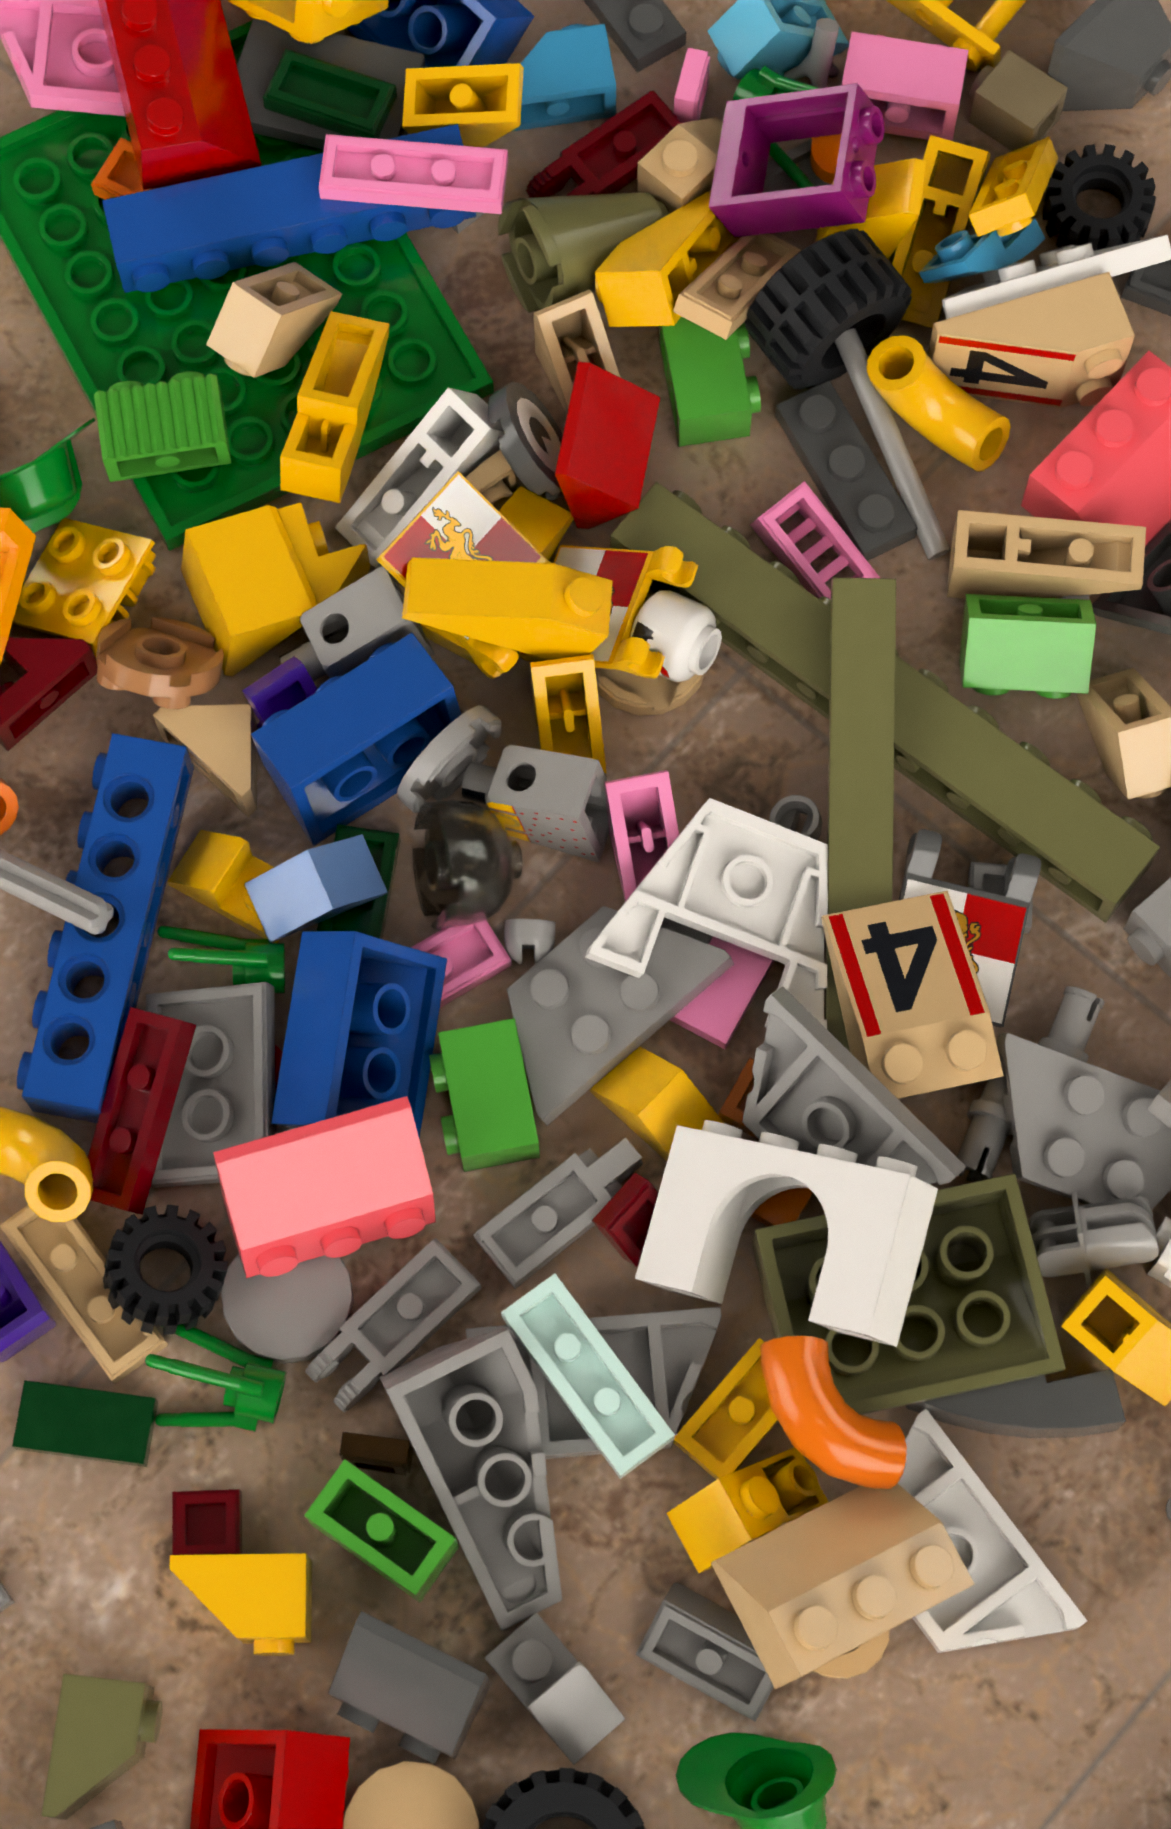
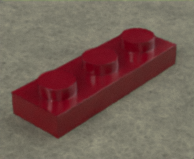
[88,1007,197,1215]

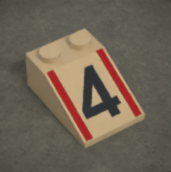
[928,272,1135,408]
[821,890,1004,1099]

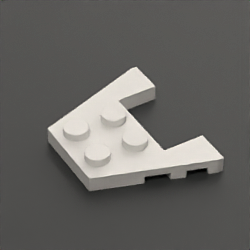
[585,798,828,1029]

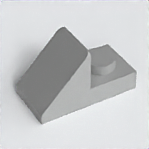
[484,1612,625,1765]

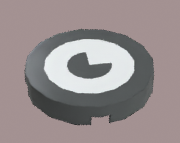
[488,382,563,500]

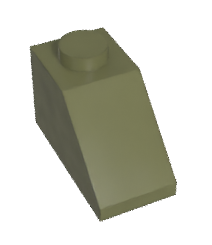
[41,1674,162,1820]

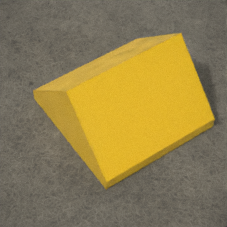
[181,505,318,677]

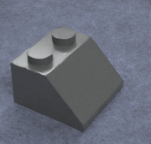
[328,1611,491,1764]

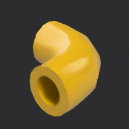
[867,335,1011,472]
[0,1106,93,1222]

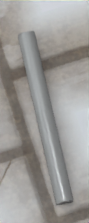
[834,328,951,560]

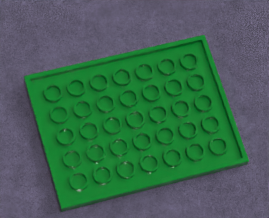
[0,20,494,551]

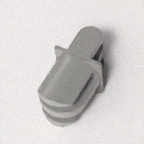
[1029,1192,1159,1285]

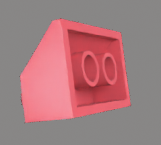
[1021,351,1171,547]
[213,1096,436,1279]

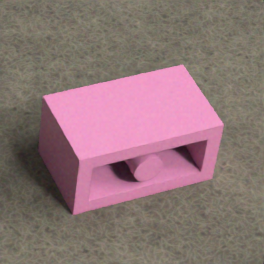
[841,31,969,141]

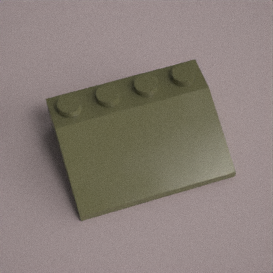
[752,1173,1066,1415]

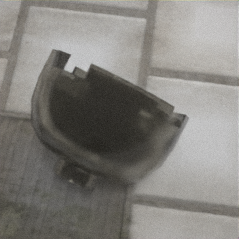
[413,800,523,930]

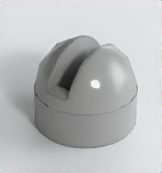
[769,795,822,840]
[504,919,556,964]

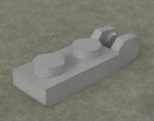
[305,1238,482,1412]

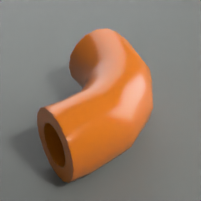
[760,1336,907,1490]

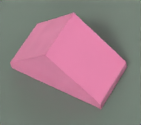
[604,770,679,901]

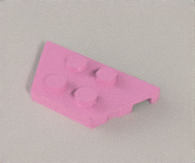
[0,0,125,116]

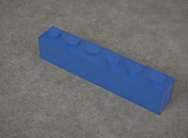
[102,124,476,293]

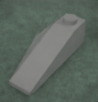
[379,1327,562,1631]

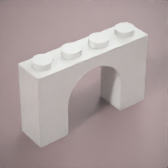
[635,1120,938,1347]

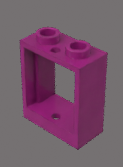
[708,83,884,238]

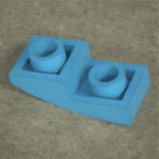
[919,218,1046,283]

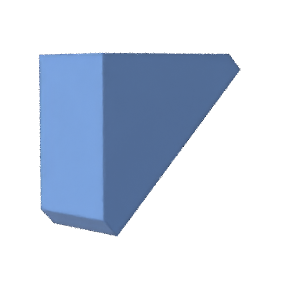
[244,834,388,943]

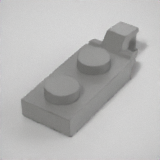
[473,1137,643,1289]

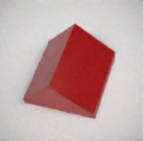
[555,362,660,529]

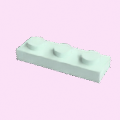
[501,1273,675,1479]

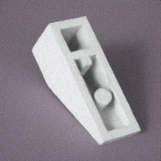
[335,387,505,569]

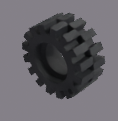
[1042,144,1156,251]
[103,1204,228,1335]

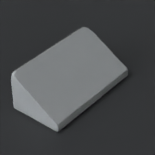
[636,1583,774,1722]

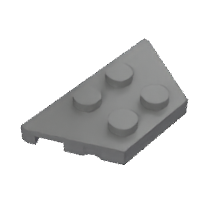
[507,906,734,1126]
[742,986,966,1185]
[996,1033,1171,1209]
[466,1307,722,1459]

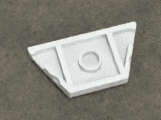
[941,235,1171,319]
[898,1409,1087,1653]

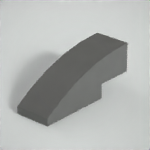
[906,1369,1126,1438]

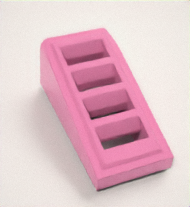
[750,481,880,599]

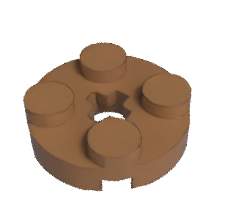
[96,617,224,709]

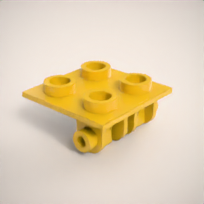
[12,518,156,658]

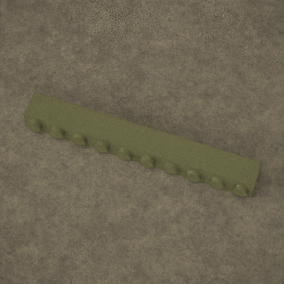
[610,482,1160,923]

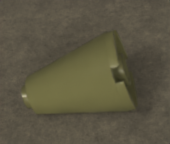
[498,192,669,313]

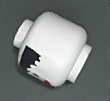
[630,590,722,682]

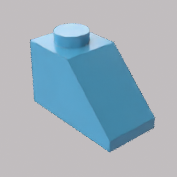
[511,24,616,132]

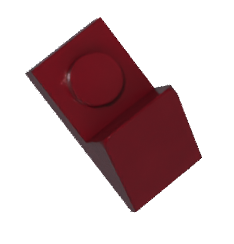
[0,638,98,751]

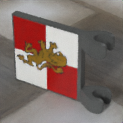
[899,829,1041,1028]

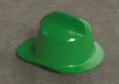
[0,418,95,533]
[676,1732,837,1829]

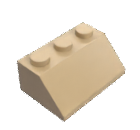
[711,1484,975,1689]

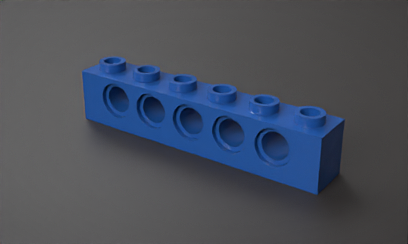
[17,733,194,1123]

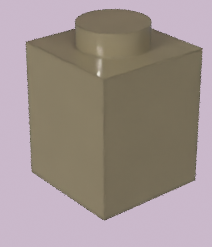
[969,50,1068,151]

